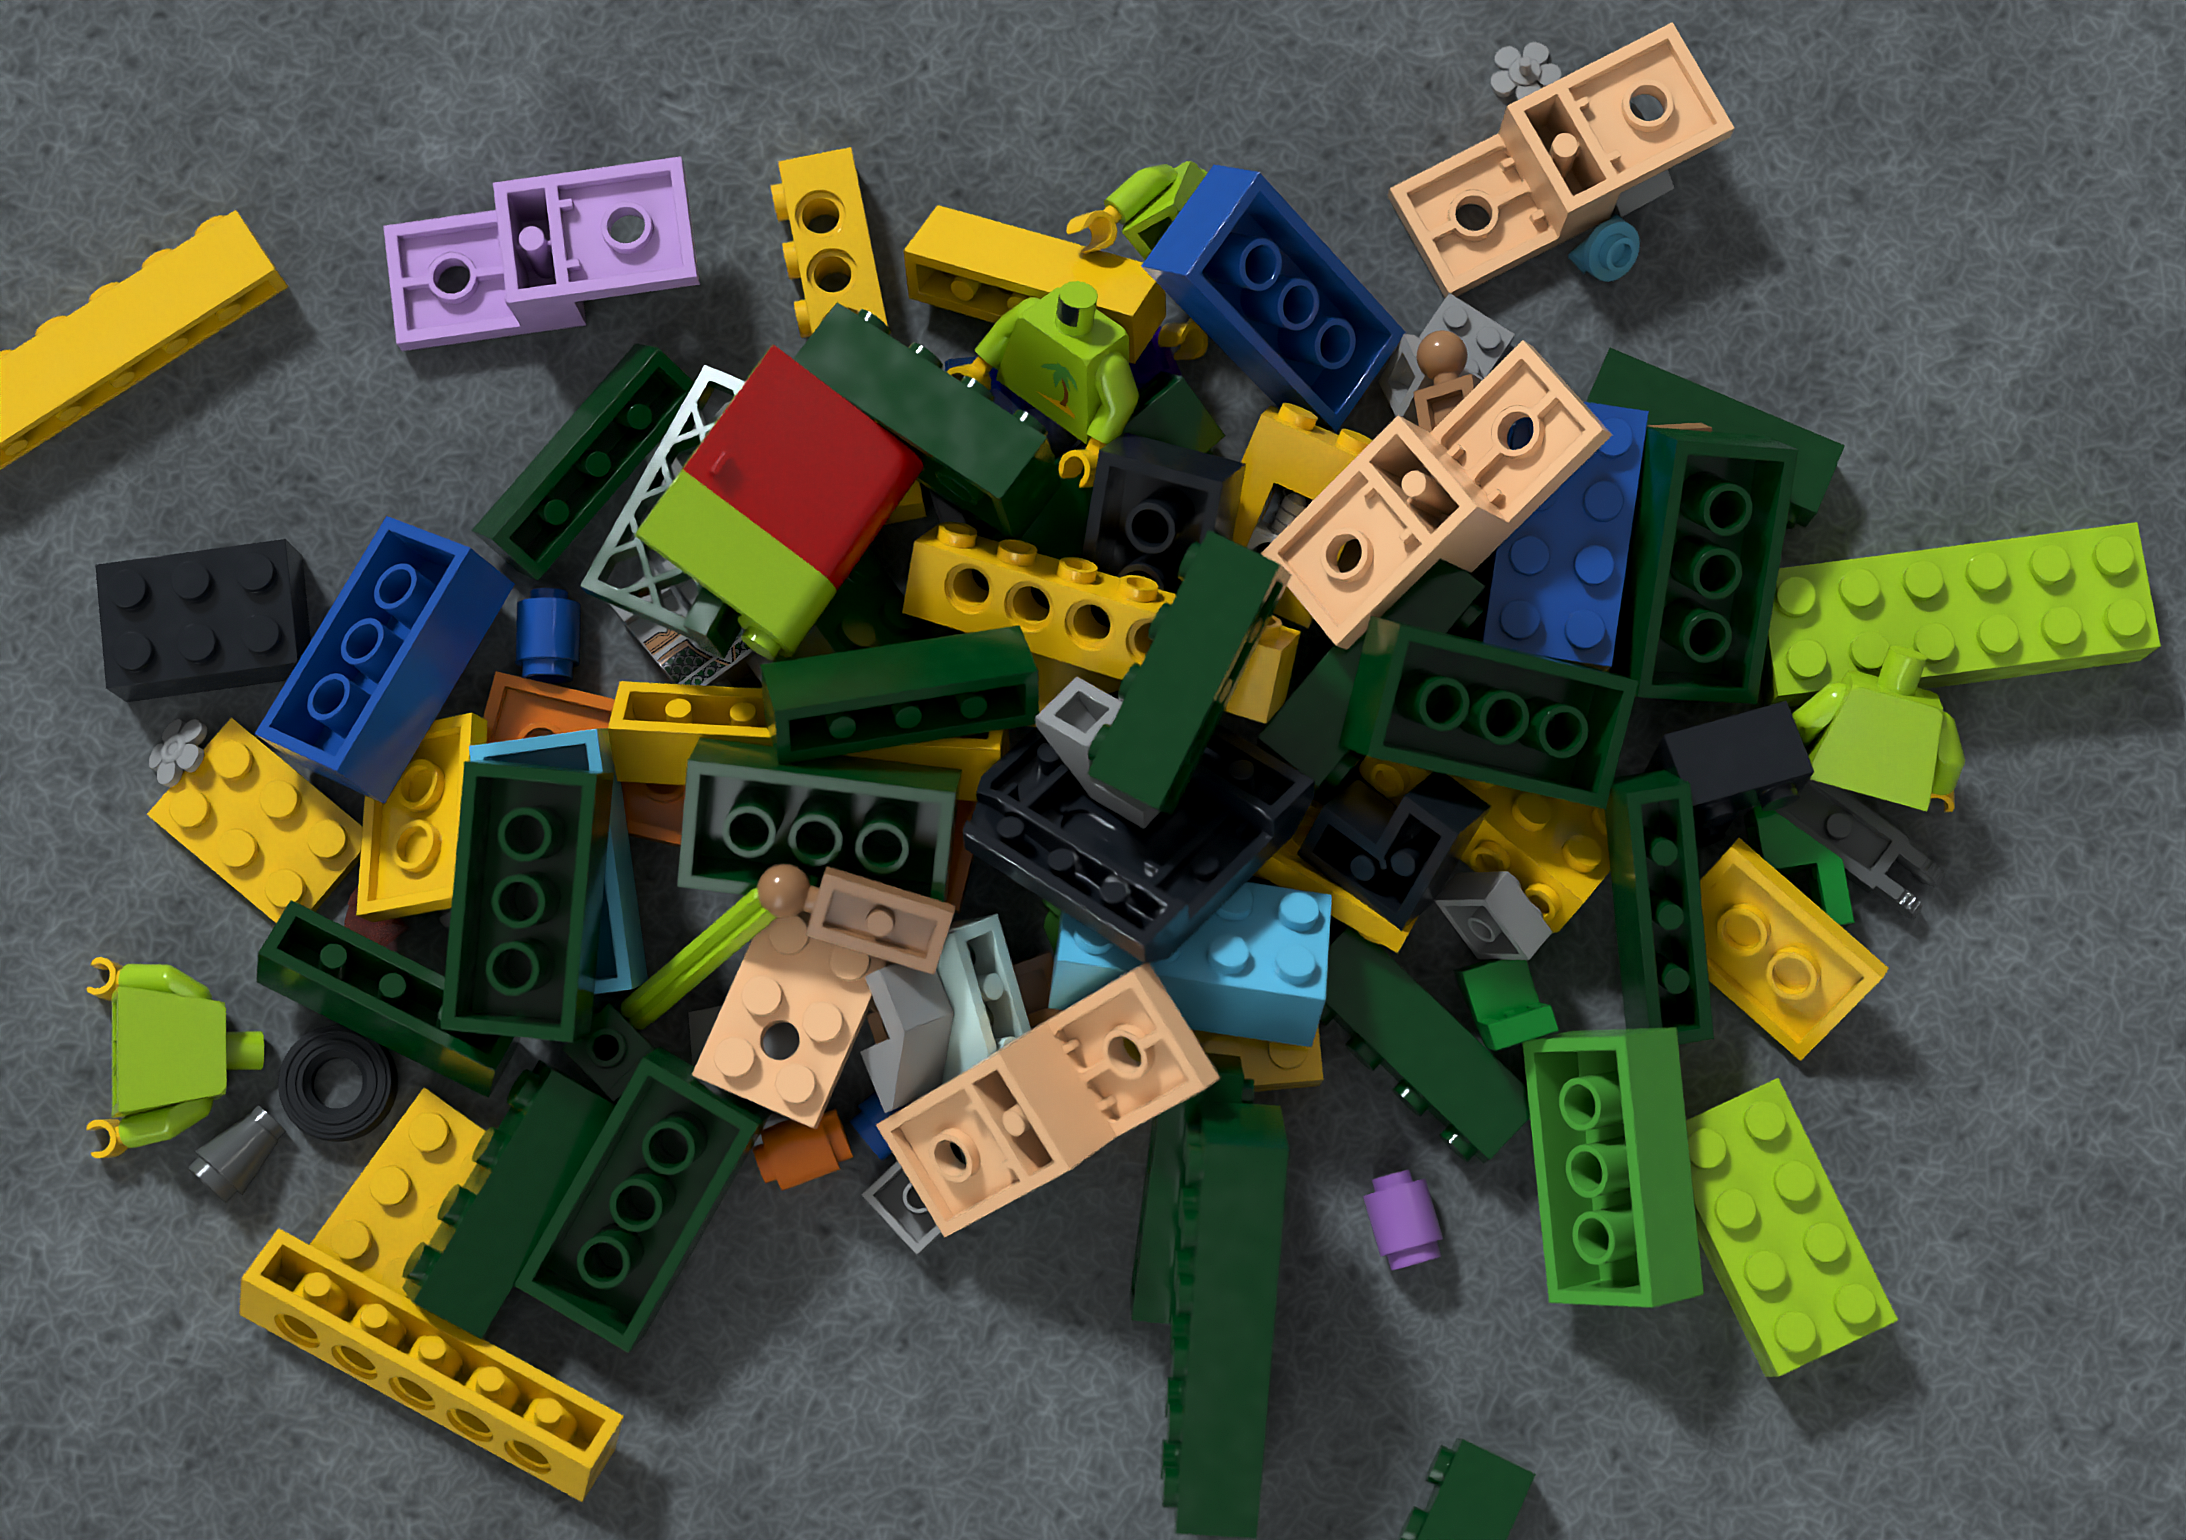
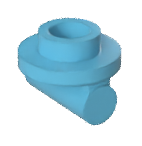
[1568,215,1640,281]

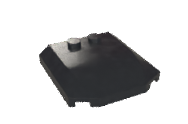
[963,680,1315,963]

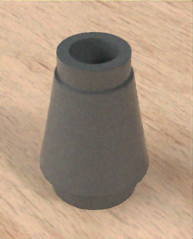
[188,1105,286,1203]

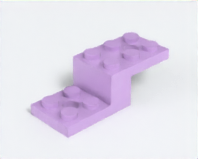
[383,156,700,351]

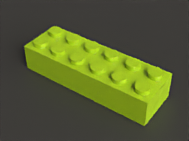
[1760,522,2161,707]

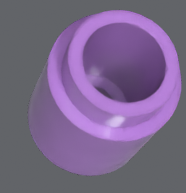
[1363,1170,1443,1271]

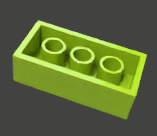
[1686,1078,1898,1377]

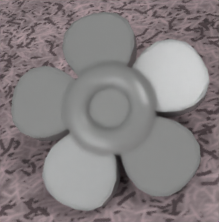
[1490,42,1561,101]
[149,719,207,787]

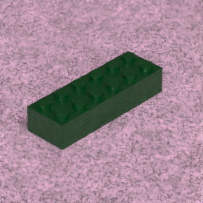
[1160,1101,1289,1539]

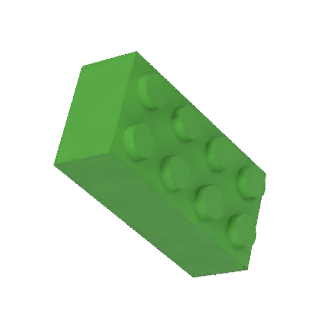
[1523,1027,1704,1308]

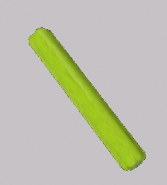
[620,888,777,1029]

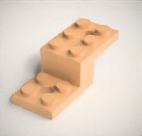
[1388,22,1735,298]
[1260,340,1612,650]
[692,836,955,1129]
[876,963,1220,1237]

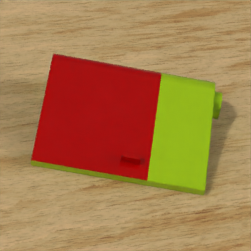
[634,344,924,660]

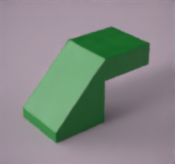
[1744,806,1855,929]
[1453,959,1559,1051]

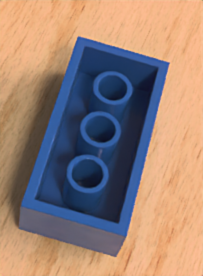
[1141,165,1406,432]
[1478,402,1649,671]
[255,516,515,804]

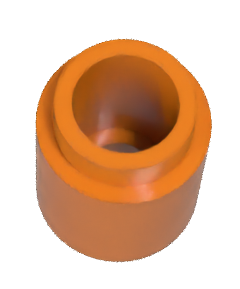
[752,1108,854,1191]

